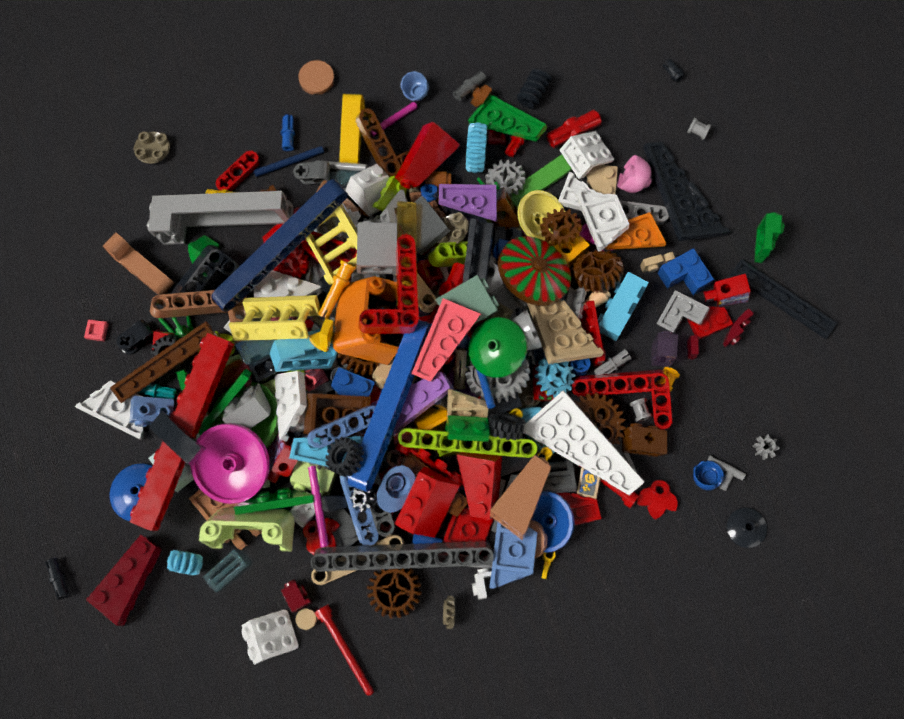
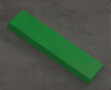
[198,368,252,435]

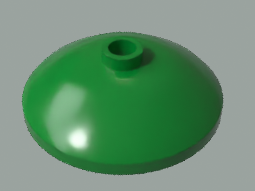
[468,317,527,378]

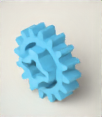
[534,357,575,398]

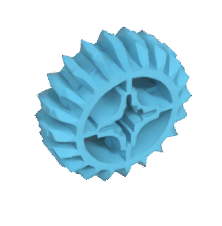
[466,122,487,173]

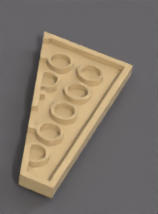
[527,300,604,364]

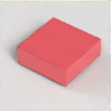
[84,320,108,342]

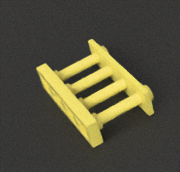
[306,204,357,285]
[229,295,321,341]

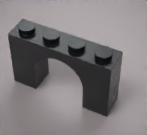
[480,392,540,477]

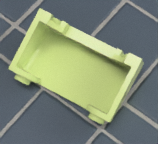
[199,508,295,551]

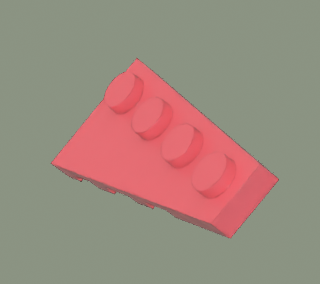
[412,298,481,382]

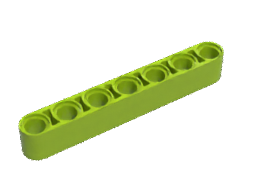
[397,428,537,458]

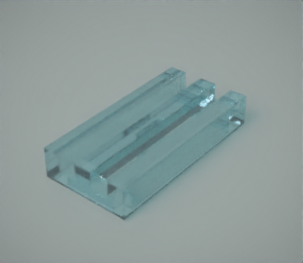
[203,550,247,592]

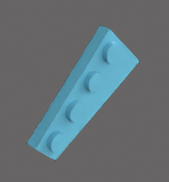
[289,436,364,467]

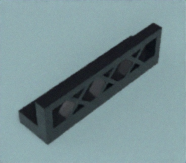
[462,219,494,284]

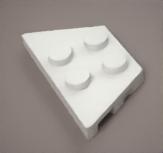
[575,190,629,252]
[254,270,322,298]
[275,371,307,441]
[75,381,144,440]

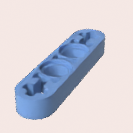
[307,406,376,448]
[340,476,379,545]

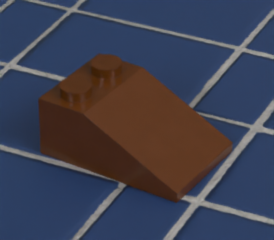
[304,394,371,437]

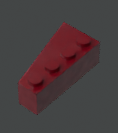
[86,535,162,626]

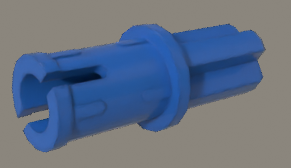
[281,114,295,151]

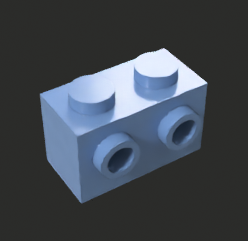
[129,396,174,427]

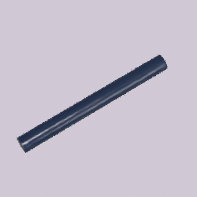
[253,146,324,177]

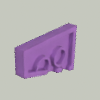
[439,184,497,221]

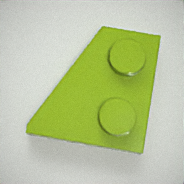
[373,176,407,211]

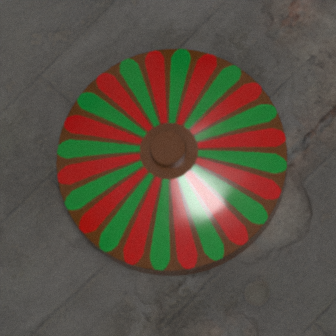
[498,236,571,306]

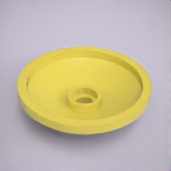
[517,190,565,244]

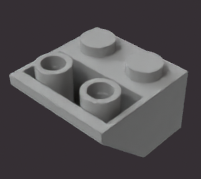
[222,383,271,429]

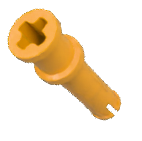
[318,260,357,319]

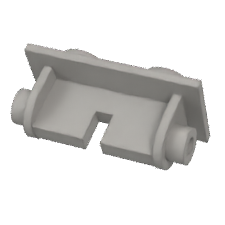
[566,287,587,320]

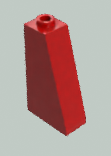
[395,122,460,189]

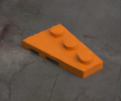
[605,212,666,250]

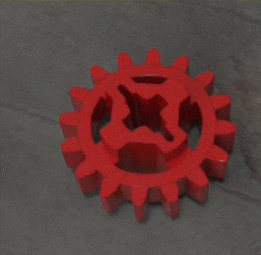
[273,245,309,278]

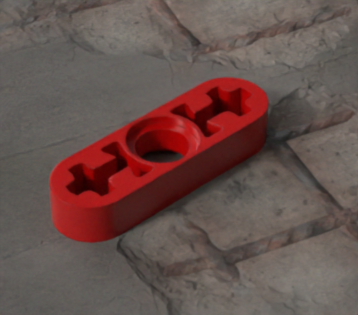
[216,151,260,192]

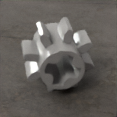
[752,434,779,460]

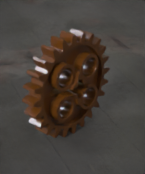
[573,393,626,445]

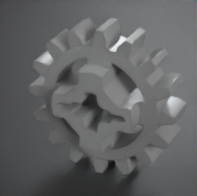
[486,160,526,198]

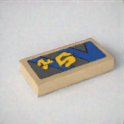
[577,467,601,499]

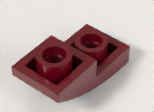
[723,308,753,347]

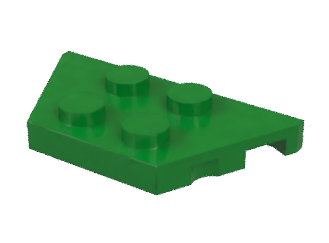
[234,488,314,515]

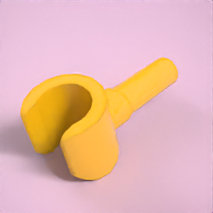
[541,552,556,579]

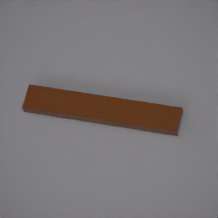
[110,321,218,403]

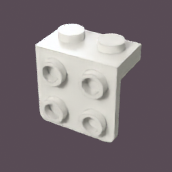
[242,610,298,665]

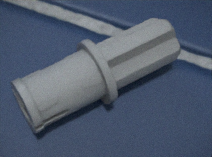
[594,349,631,375]

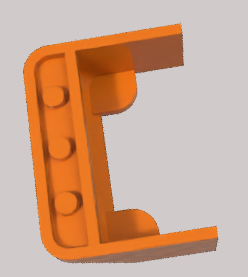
[332,276,399,365]

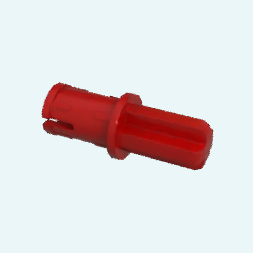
[505,135,525,157]

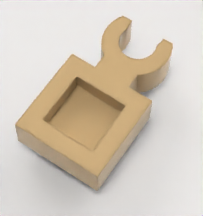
[640,252,675,273]

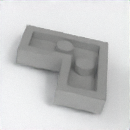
[656,290,710,333]

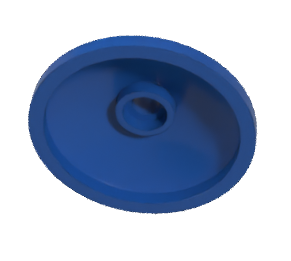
[110,464,152,521]
[532,491,574,552]

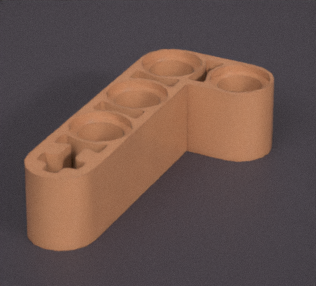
[103,232,175,295]

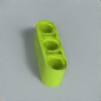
[428,241,468,267]

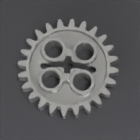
[465,359,530,403]

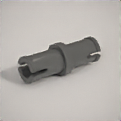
[453,71,487,101]

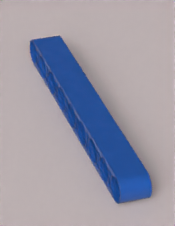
[348,319,432,492]

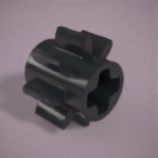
[350,489,377,511]

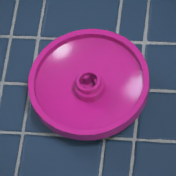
[190,423,270,504]

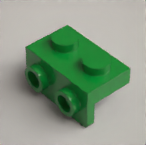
[445,415,490,442]

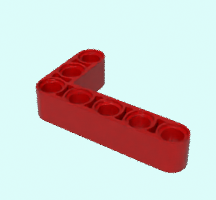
[358,234,419,334]
[572,370,672,429]

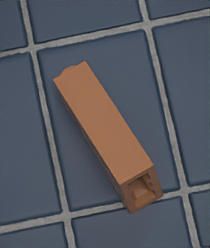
[490,455,551,540]

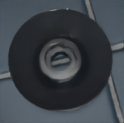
[727,508,767,548]

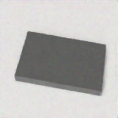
[397,195,450,256]

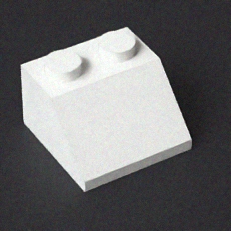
[346,164,389,216]

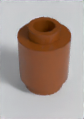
[425,171,451,190]

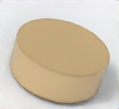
[296,609,317,630]

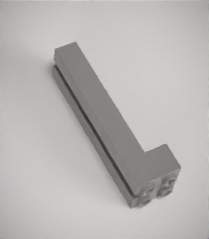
[147,191,294,245]

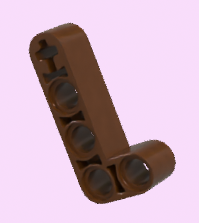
[356,108,409,177]

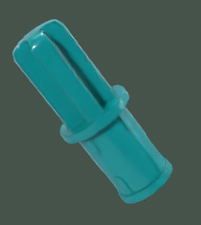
[137,383,176,399]

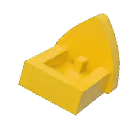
[309,319,334,352]

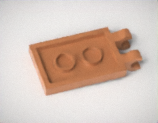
[189,489,262,550]

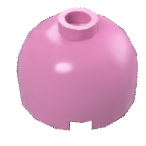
[617,155,652,193]

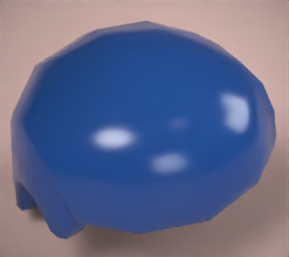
[693,461,724,491]

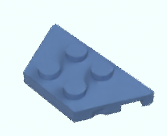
[490,522,537,589]

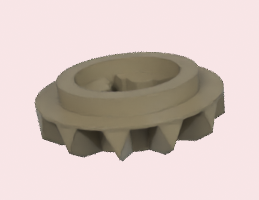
[443,596,455,629]

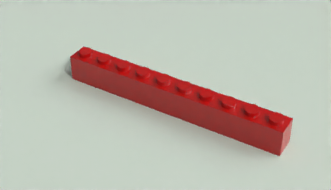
[130,333,234,531]

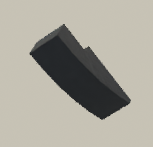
[149,411,206,465]

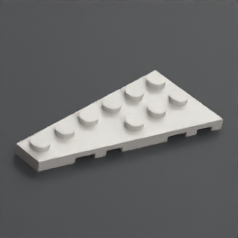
[523,390,644,495]

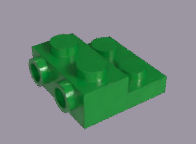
[754,212,784,263]

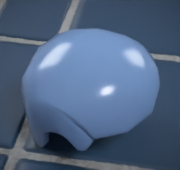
[400,71,429,102]

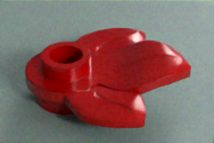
[637,480,677,519]
[303,518,340,554]

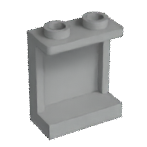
[357,221,397,274]

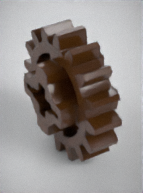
[540,208,582,248]

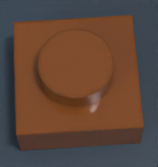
[470,85,492,107]

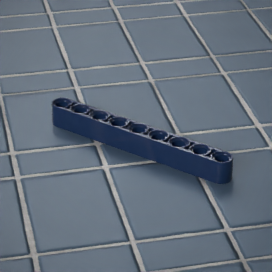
[211,179,348,312]

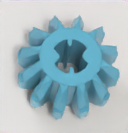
[167,550,203,575]

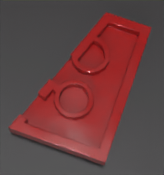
[580,300,606,367]

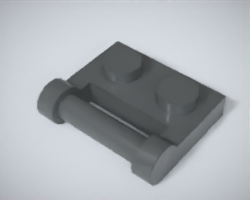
[543,459,577,493]

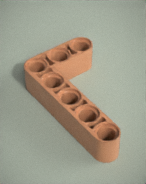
[150,290,250,346]

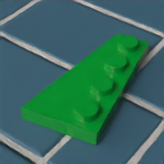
[468,94,547,141]

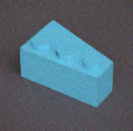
[598,272,649,341]
[270,326,338,372]

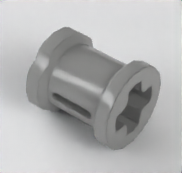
[688,118,711,140]
[630,398,653,422]

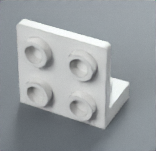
[560,131,614,179]

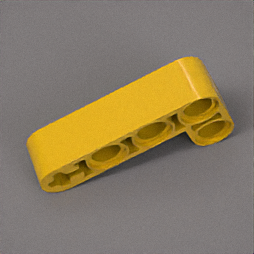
[340,94,365,164]

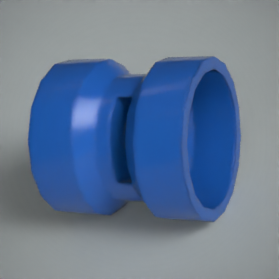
[570,358,590,377]

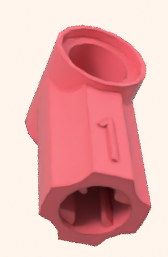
[304,369,329,391]

